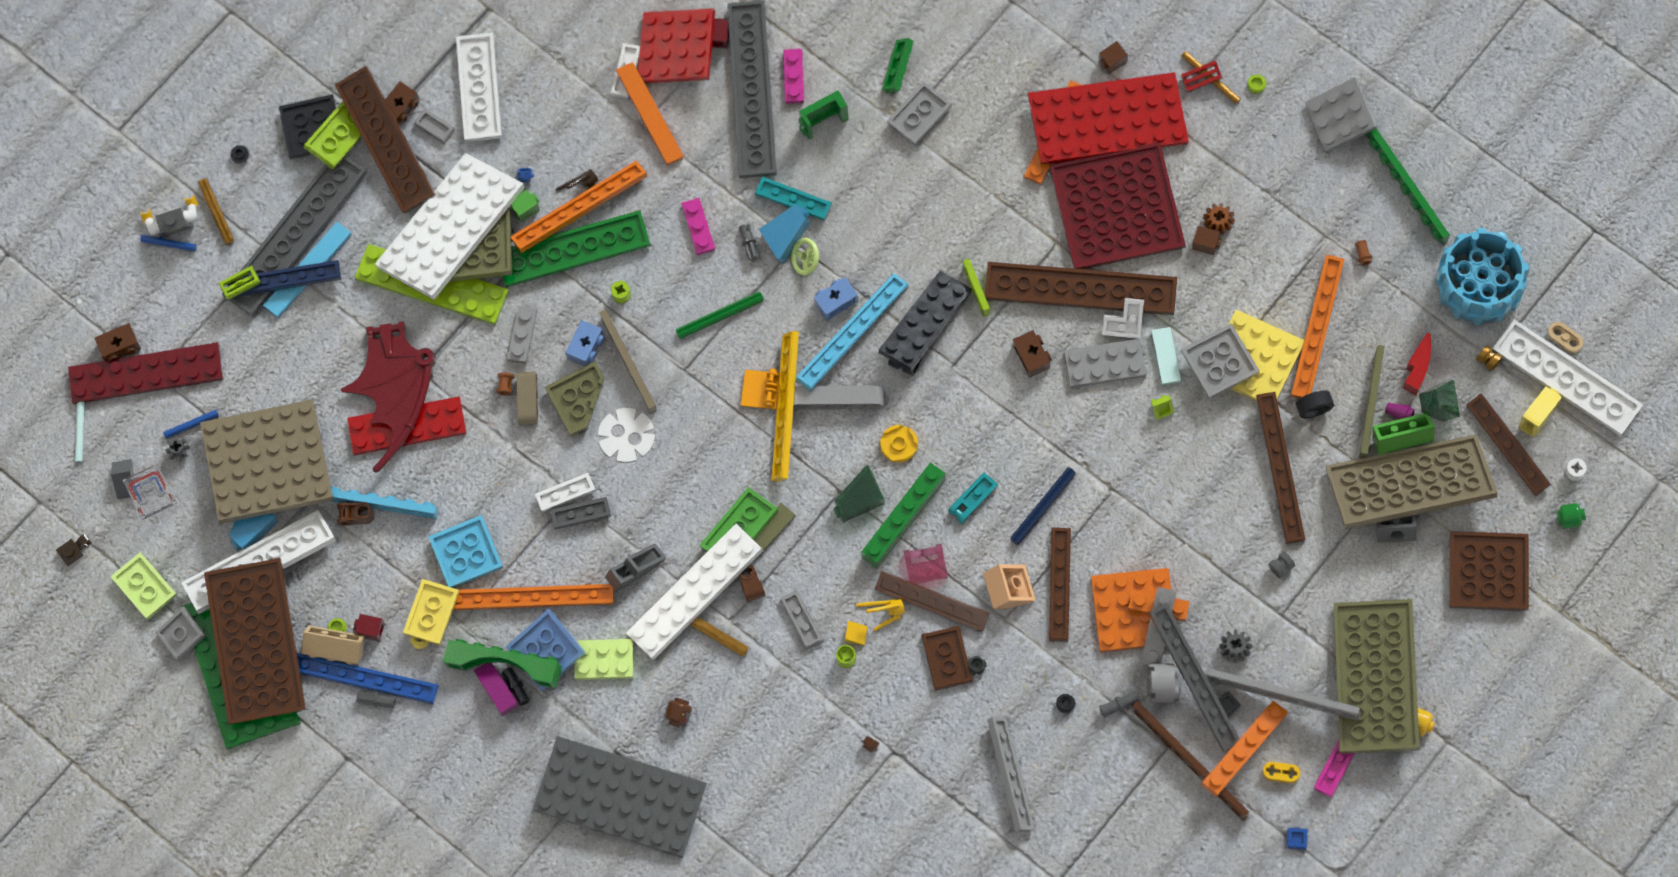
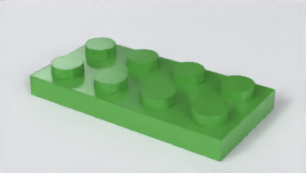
[700,487,779,552]

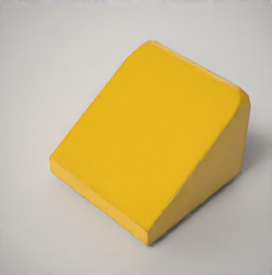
[845,621,868,646]

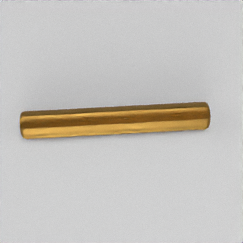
[198,178,234,245]
[689,616,749,656]

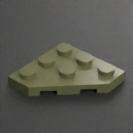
[545,361,605,437]

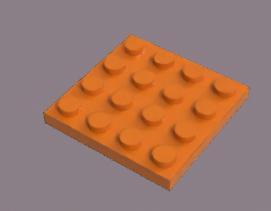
[1091,568,1171,653]

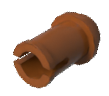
[1355,240,1373,266]

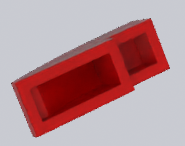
[1403,332,1431,396]

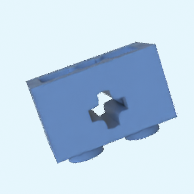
[814,277,858,321]
[565,320,605,366]

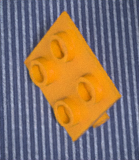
[741,369,779,410]

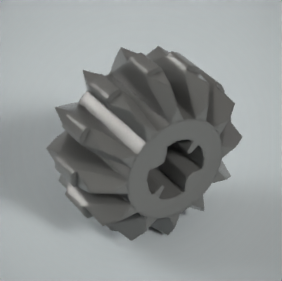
[1219,629,1253,663]

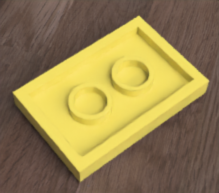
[403,579,459,645]

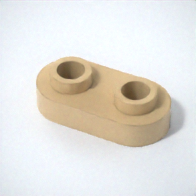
[1548,322,1583,353]

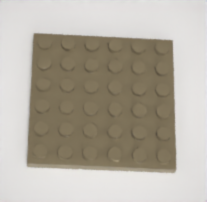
[200,399,333,524]

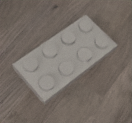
[1064,339,1146,388]

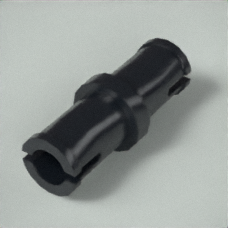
[501,667,531,706]

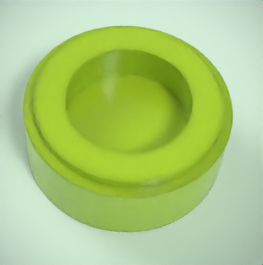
[1247,74,1266,94]

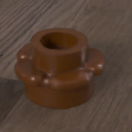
[861,735,880,752]

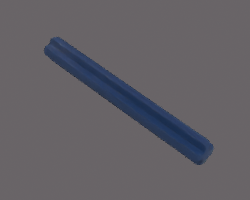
[1011,467,1076,545]

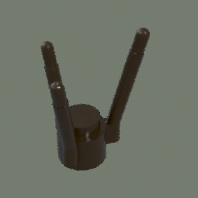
[556,169,599,191]

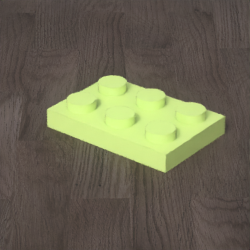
[110,552,177,620]
[575,639,633,680]

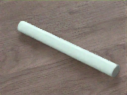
[75,402,85,462]

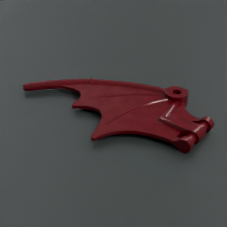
[341,321,436,473]

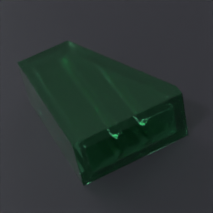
[1419,380,1460,422]
[833,465,885,523]

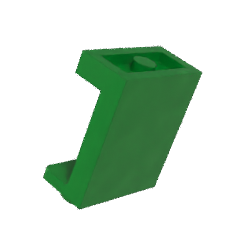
[798,90,849,140]

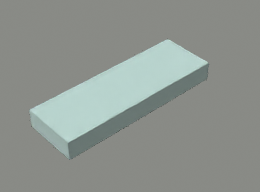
[1151,327,1181,386]

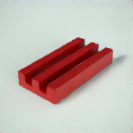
[1181,60,1223,92]

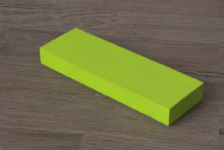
[963,259,990,317]

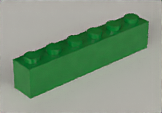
[861,462,946,569]

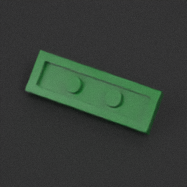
[882,38,914,93]

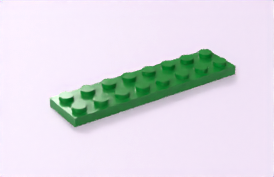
[502,210,651,288]

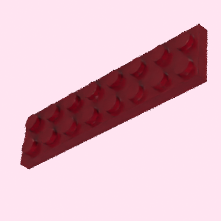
[68,342,224,405]

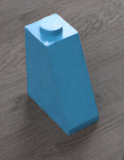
[759,204,810,263]
[229,513,278,551]

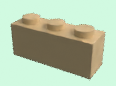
[301,625,365,665]

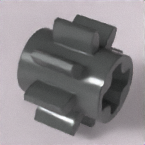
[165,437,190,461]

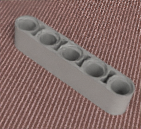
[793,386,884,410]

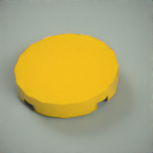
[880,425,918,463]

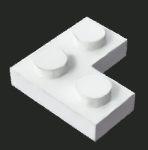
[1102,298,1144,339]

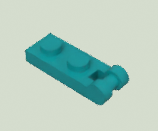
[947,472,998,524]

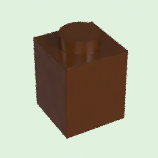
[1098,41,1128,74]
[1192,226,1222,255]

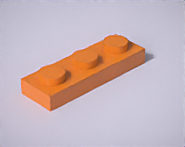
[1128,590,1190,622]

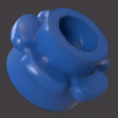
[516,168,534,182]

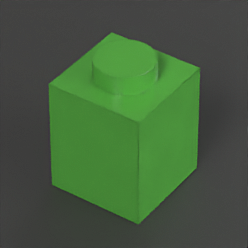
[510,190,540,222]

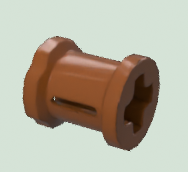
[496,372,514,396]

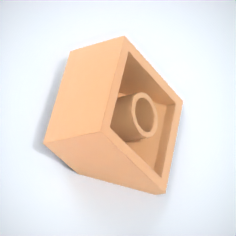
[983,564,1036,609]

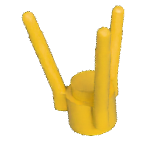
[856,599,905,631]

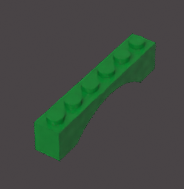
[442,639,562,689]

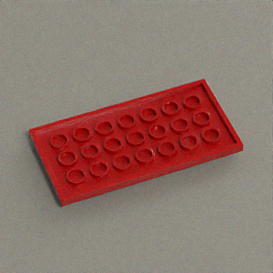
[1027,72,1189,165]

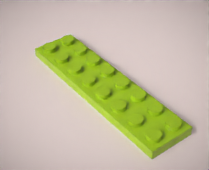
[354,244,509,325]

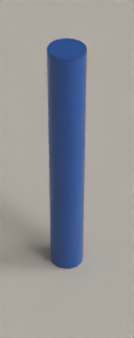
[140,235,197,252]
[163,410,219,439]

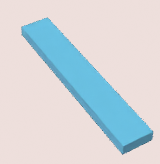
[263,222,352,318]

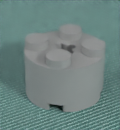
[1147,663,1179,703]

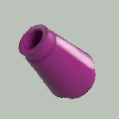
[1385,402,1415,420]

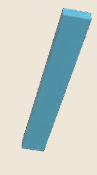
[796,273,908,391]

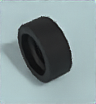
[1295,390,1335,419]

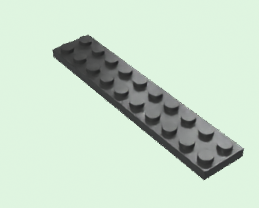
[727,0,777,178]
[222,156,367,317]

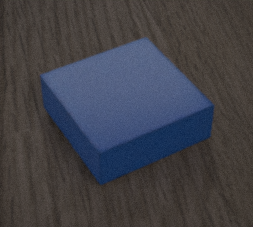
[1287,828,1308,850]

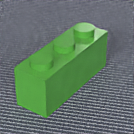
[1372,413,1434,455]

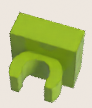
[1151,395,1174,420]

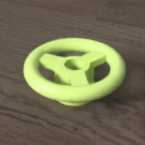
[791,238,819,276]

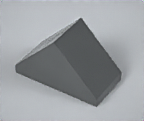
[111,459,137,499]

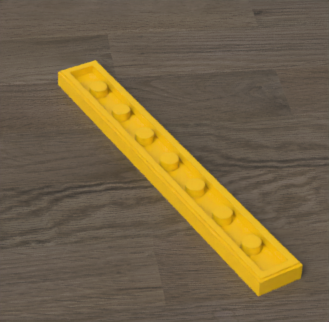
[771,331,799,482]

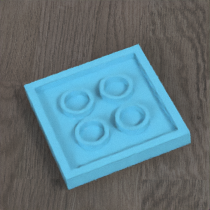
[428,515,503,588]

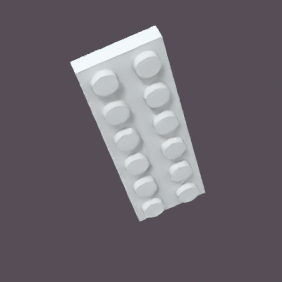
[456,33,502,142]

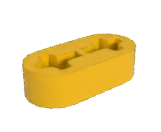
[1262,762,1300,784]

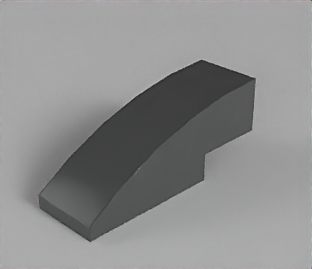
[605,543,666,592]

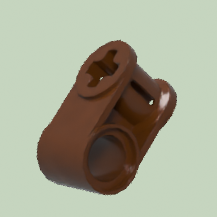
[337,502,375,526]
[739,564,766,603]

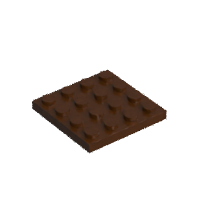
[1449,531,1529,611]

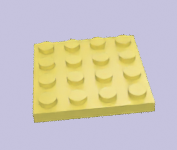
[1228,310,1305,401]

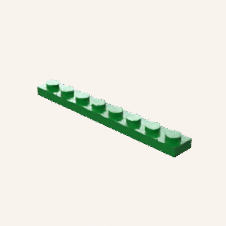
[1365,129,1450,245]

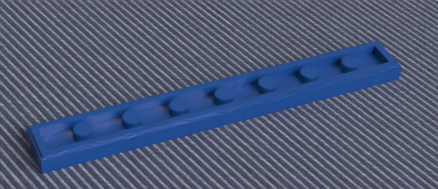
[297,653,439,705]

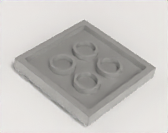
[1305,77,1377,153]
[1181,323,1260,399]

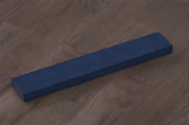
[227,260,342,297]

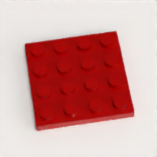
[638,8,715,83]

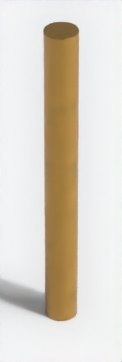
[1181,51,1241,104]

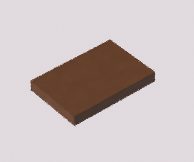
[921,626,973,691]

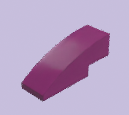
[473,663,519,717]

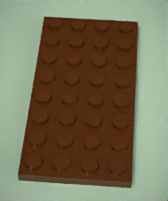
[204,558,306,725]

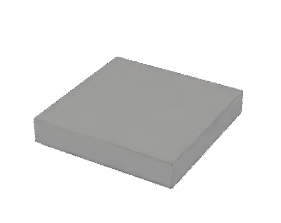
[155,607,207,662]

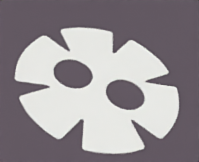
[598,408,655,462]

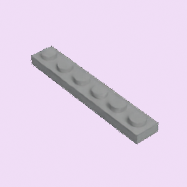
[987,717,1034,832]

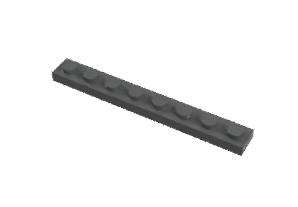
[1148,603,1239,751]

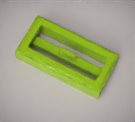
[218,265,261,301]

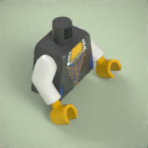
[140,194,198,238]

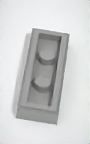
[780,590,823,650]

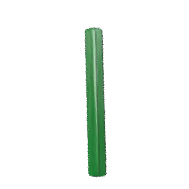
[676,291,764,339]

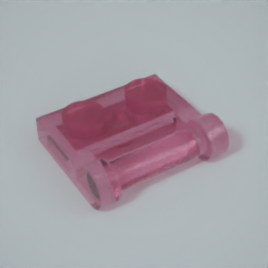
[903,544,948,584]

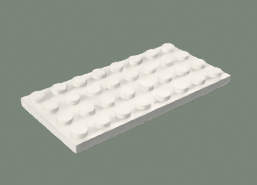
[375,153,525,299]

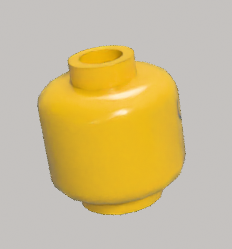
[1418,708,1435,736]

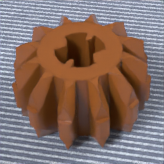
[1203,203,1235,235]

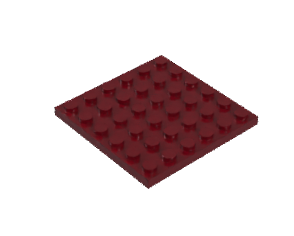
[1050,142,1186,269]

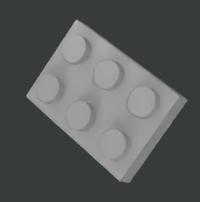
[887,81,952,146]

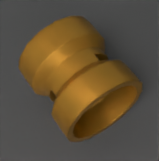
[1476,345,1503,372]

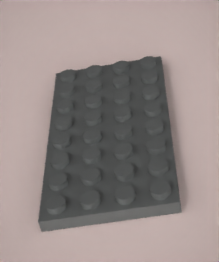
[532,736,707,858]

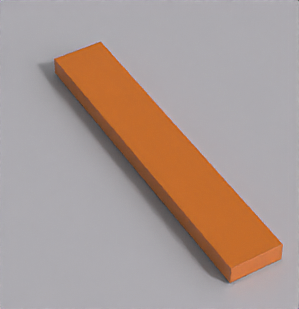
[616,62,684,166]

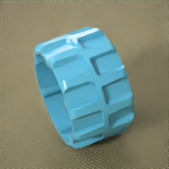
[1435,228,1529,326]

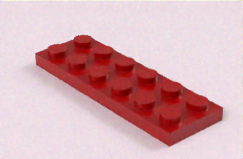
[347,396,467,456]

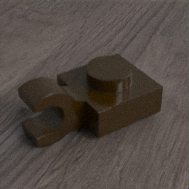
[56,534,91,566]

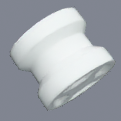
[1565,458,1587,481]

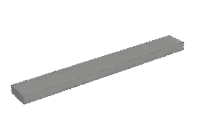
[1206,668,1361,721]

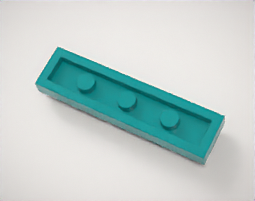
[755,176,832,221]

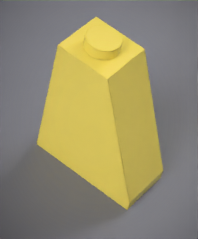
[1518,387,1562,439]

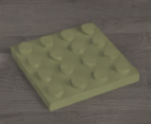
[449,207,512,282]

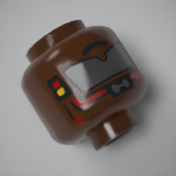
[664,697,692,727]

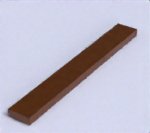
[1256,392,1305,544]
[1132,701,1249,821]

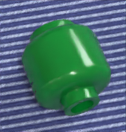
[1557,503,1586,530]

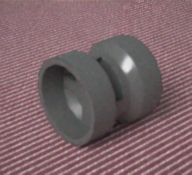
[1268,551,1295,578]

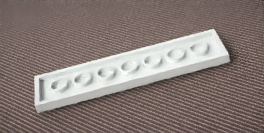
[1492,319,1643,437]
[181,510,336,614]
[626,524,764,660]

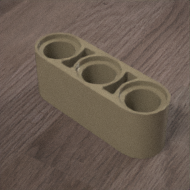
[517,371,538,426]

